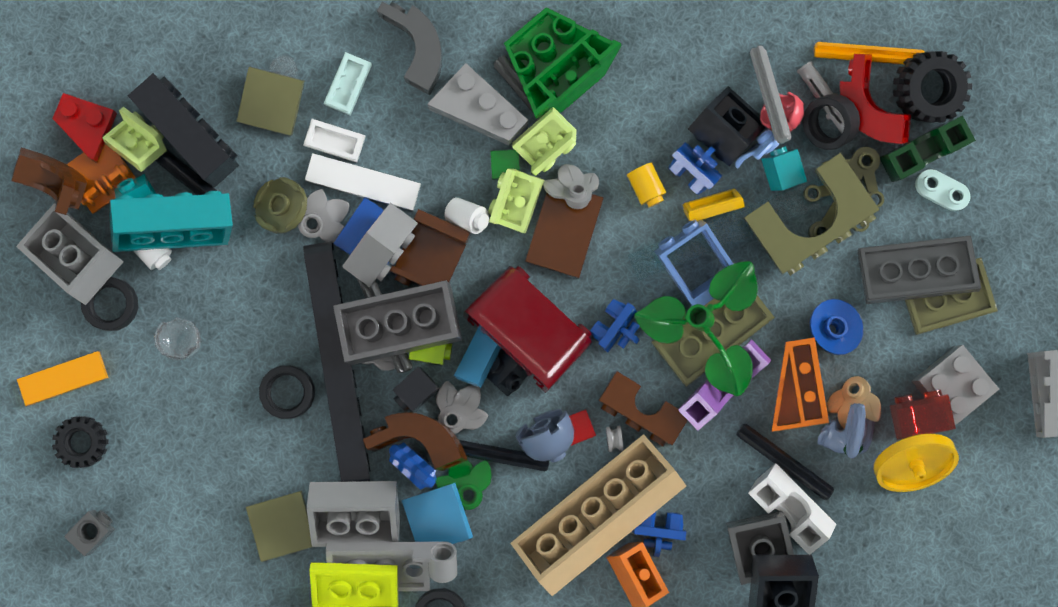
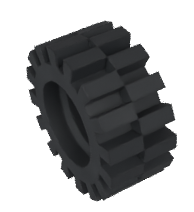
[52,416,109,468]

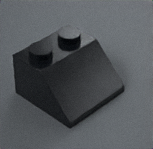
[688,86,766,166]

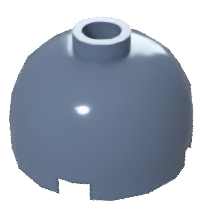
[515,409,574,462]

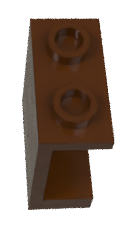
[390,209,471,286]

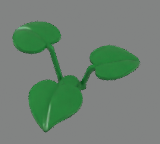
[634,261,758,397]

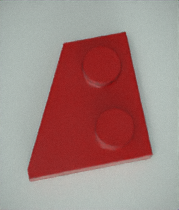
[52,93,117,162]

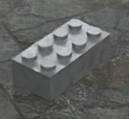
[333,280,462,365]

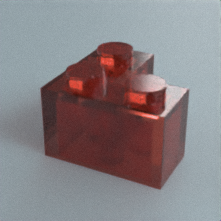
[890,389,956,440]

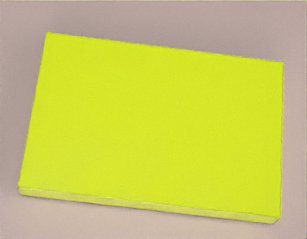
[309,562,399,607]

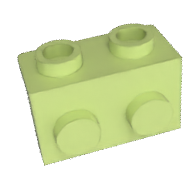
[102,107,167,172]
[512,107,576,176]
[488,169,544,233]

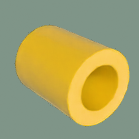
[627,162,667,208]

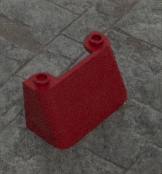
[463,266,592,393]

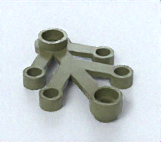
[803,147,884,237]

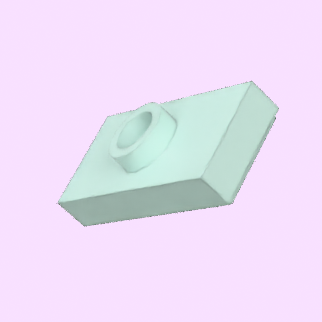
[324,52,372,116]

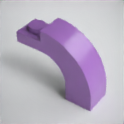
[678,339,771,431]

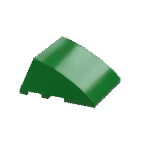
[504,7,622,119]

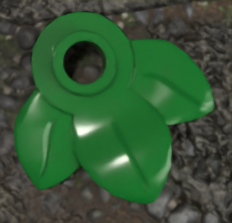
[436,460,492,510]

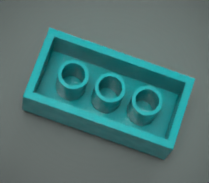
[109,191,233,252]

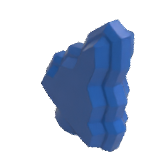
[389,442,437,490]

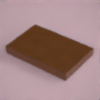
[525,193,604,279]

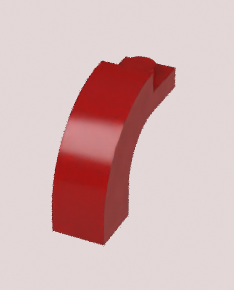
[840,54,911,144]

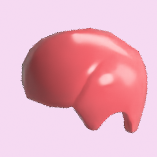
[760,92,804,132]

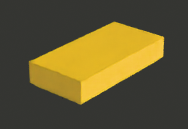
[682,188,745,221]

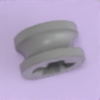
[606,426,623,452]

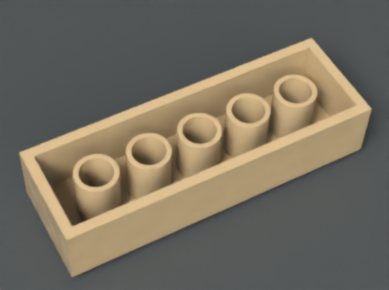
[510,434,686,596]

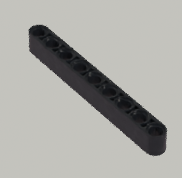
[303,241,371,482]

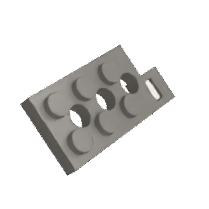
[326,541,457,591]

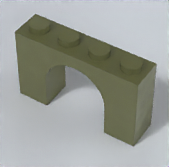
[743,153,880,276]

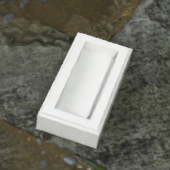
[303,119,366,163]

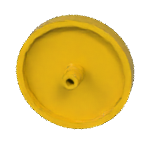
[873,434,959,492]

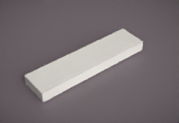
[305,153,421,211]

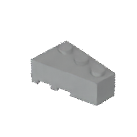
[427,63,528,146]
[1027,350,1058,438]

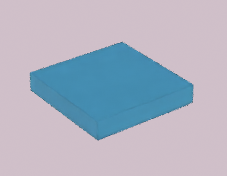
[402,483,473,544]

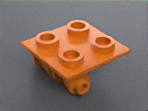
[67,144,136,214]

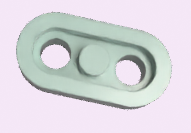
[915,169,970,211]

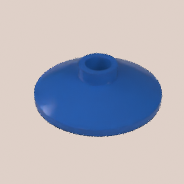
[810,299,863,355]

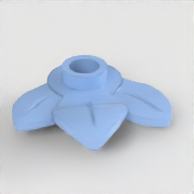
[735,129,779,169]

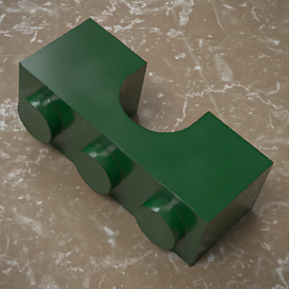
[880,116,976,182]

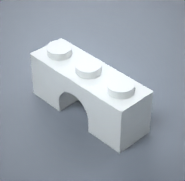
[748,463,836,555]

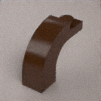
[11,147,87,215]
[363,412,468,471]

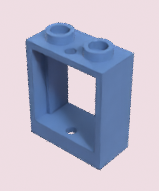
[654,220,733,306]

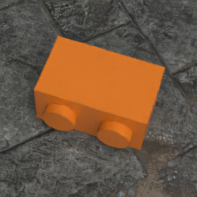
[606,542,669,607]

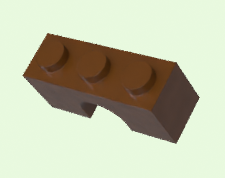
[598,371,688,447]

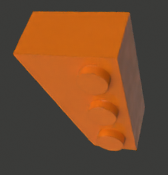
[772,337,829,432]

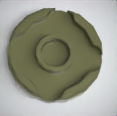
[253,177,307,234]

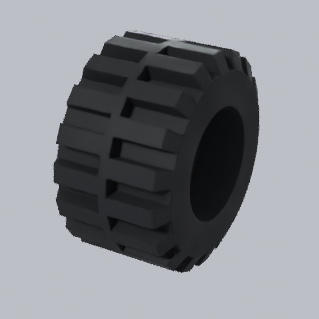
[893,51,972,123]

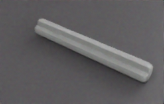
[750,46,791,144]

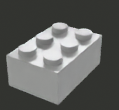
[16,203,123,305]
[307,481,400,547]

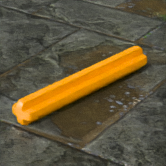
[814,42,925,64]

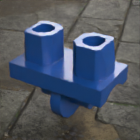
[668,142,722,195]
[590,299,640,352]
[632,512,686,557]

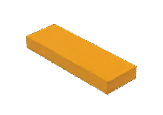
[17,351,108,406]

